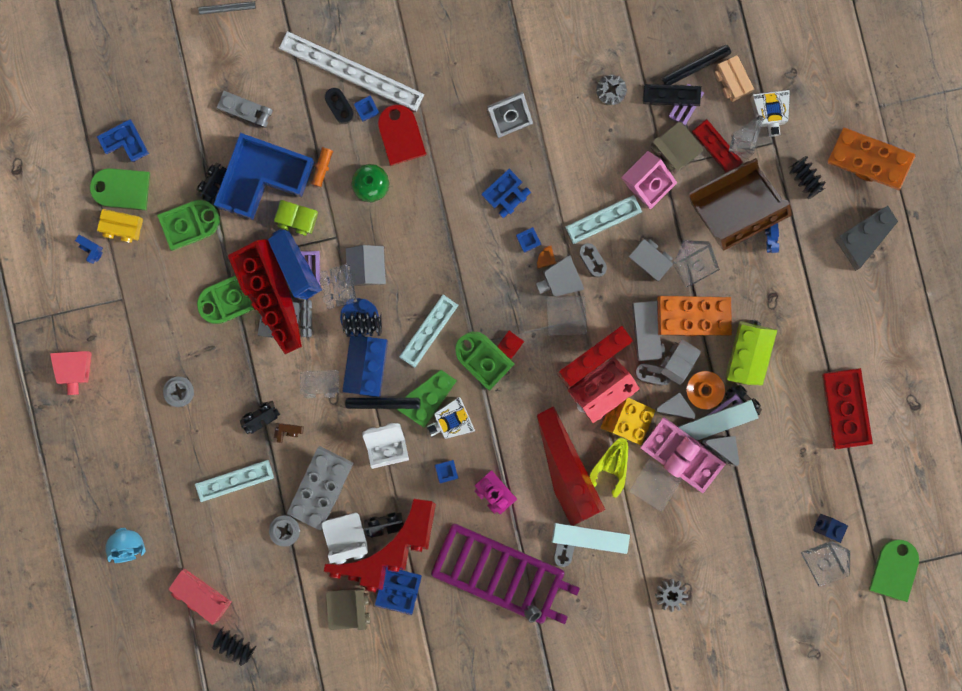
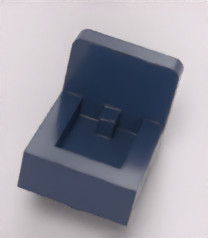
[813,514,848,543]

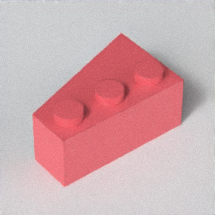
[168,569,232,625]

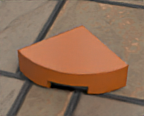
[537,245,556,269]

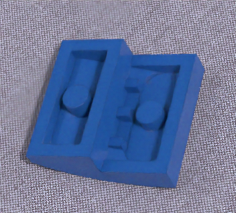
[375,567,422,615]

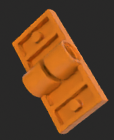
[828,127,916,191]
[657,296,732,336]

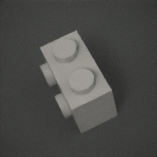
[629,239,673,282]

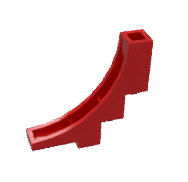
[324,499,436,593]

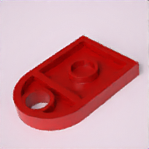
[378,105,427,166]

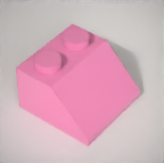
[621,151,677,209]

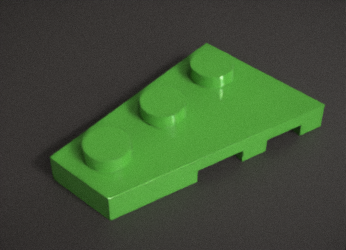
[397,370,457,428]

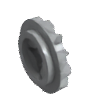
[596,74,627,105]
[163,377,194,407]
[269,515,300,546]

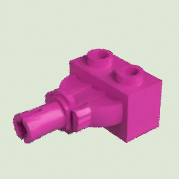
[474,470,517,514]

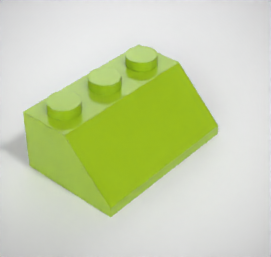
[725,321,777,385]

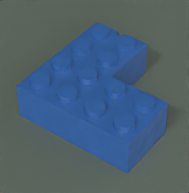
[214,133,315,220]

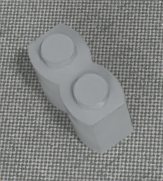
[661,339,701,385]

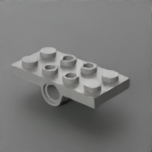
[287,446,354,531]

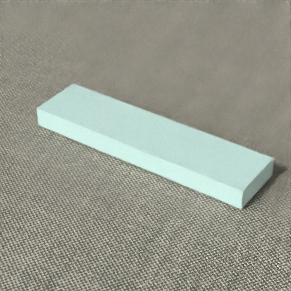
[565,195,642,244]
[399,295,459,368]
[679,399,759,440]
[195,460,274,502]
[551,523,630,554]

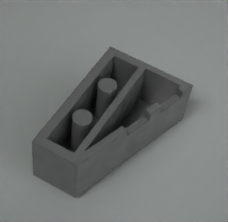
[835,205,898,271]

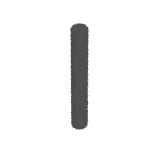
[198,1,256,15]

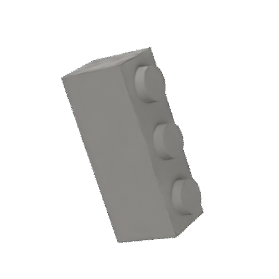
[632,301,665,361]

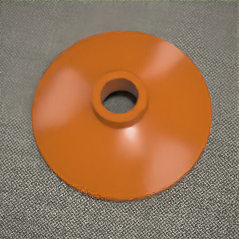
[686,371,725,409]

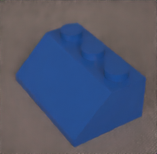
[342,336,388,397]

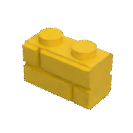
[97,209,143,243]

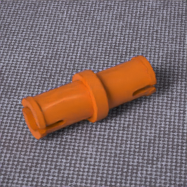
[310,147,334,187]

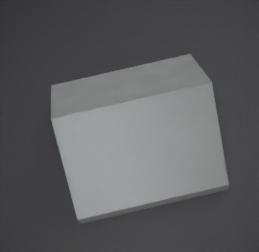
[487,92,533,138]
[346,245,386,287]
[701,436,739,467]

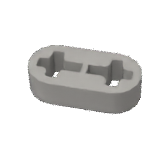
[579,243,607,277]
[635,364,671,385]
[554,543,575,567]

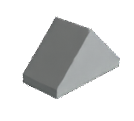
[655,393,695,419]

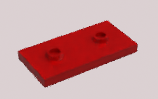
[822,368,873,450]

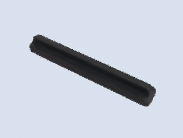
[662,45,731,85]
[345,398,421,409]

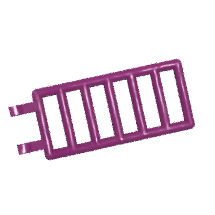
[431,523,580,624]

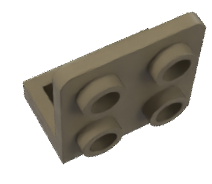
[651,122,703,174]
[326,588,370,630]

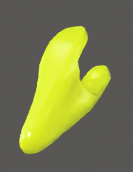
[590,438,628,498]

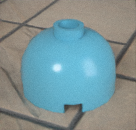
[105,528,146,563]

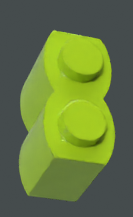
[274,200,319,236]

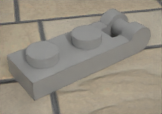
[217,91,273,128]

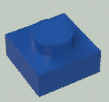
[354,95,380,122]
[516,227,541,253]
[435,460,458,483]

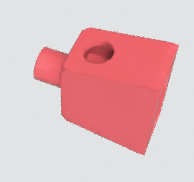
[50,351,92,395]

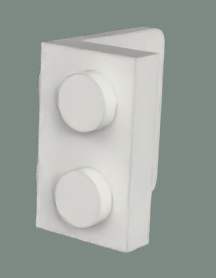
[362,423,409,469]
[322,513,368,564]

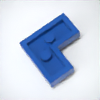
[97,119,149,162]

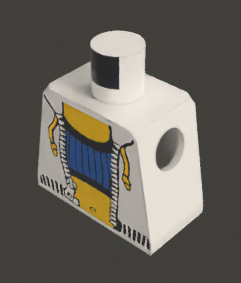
[750,90,789,137]
[427,397,475,439]

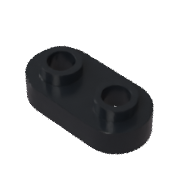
[325,88,354,124]

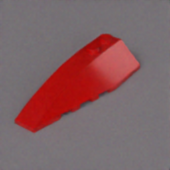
[228,239,302,354]
[537,406,606,526]

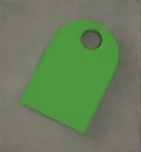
[90,168,150,211]
[157,200,220,251]
[197,276,255,324]
[455,331,515,391]
[869,539,919,602]

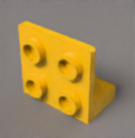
[600,398,655,445]

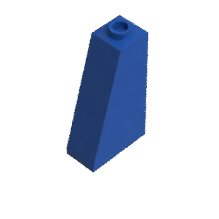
[268,229,322,300]

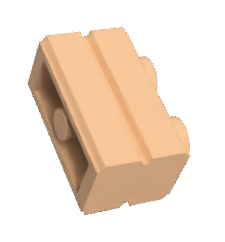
[714,55,754,102]

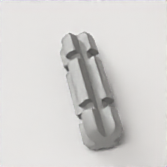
[301,300,312,337]

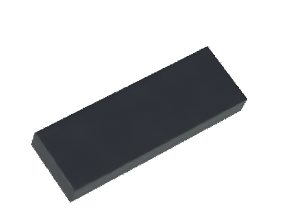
[643,84,702,106]

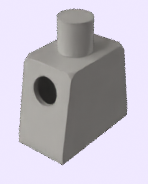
[536,255,584,297]

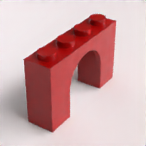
[557,326,633,389]

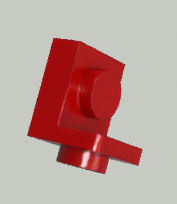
[497,330,524,360]

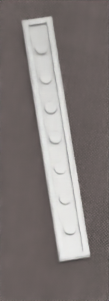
[279,31,424,112]

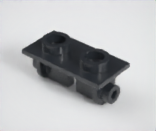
[196,163,227,202]
[725,383,762,415]
[240,401,280,434]
[364,512,404,538]

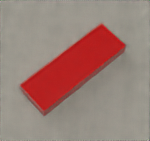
[692,119,743,173]

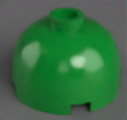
[351,164,390,203]

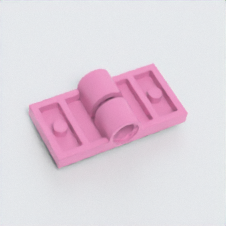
[641,417,726,493]

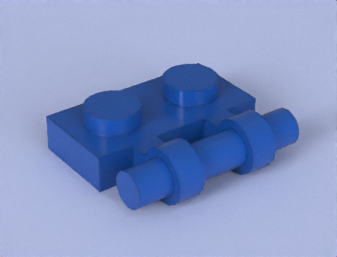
[481,168,531,218]

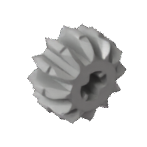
[655,579,688,612]

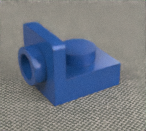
[75,235,103,264]

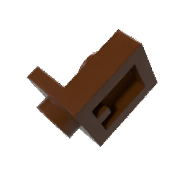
[274,423,304,443]

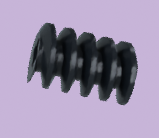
[789,156,826,200]
[342,312,382,337]
[212,627,257,666]

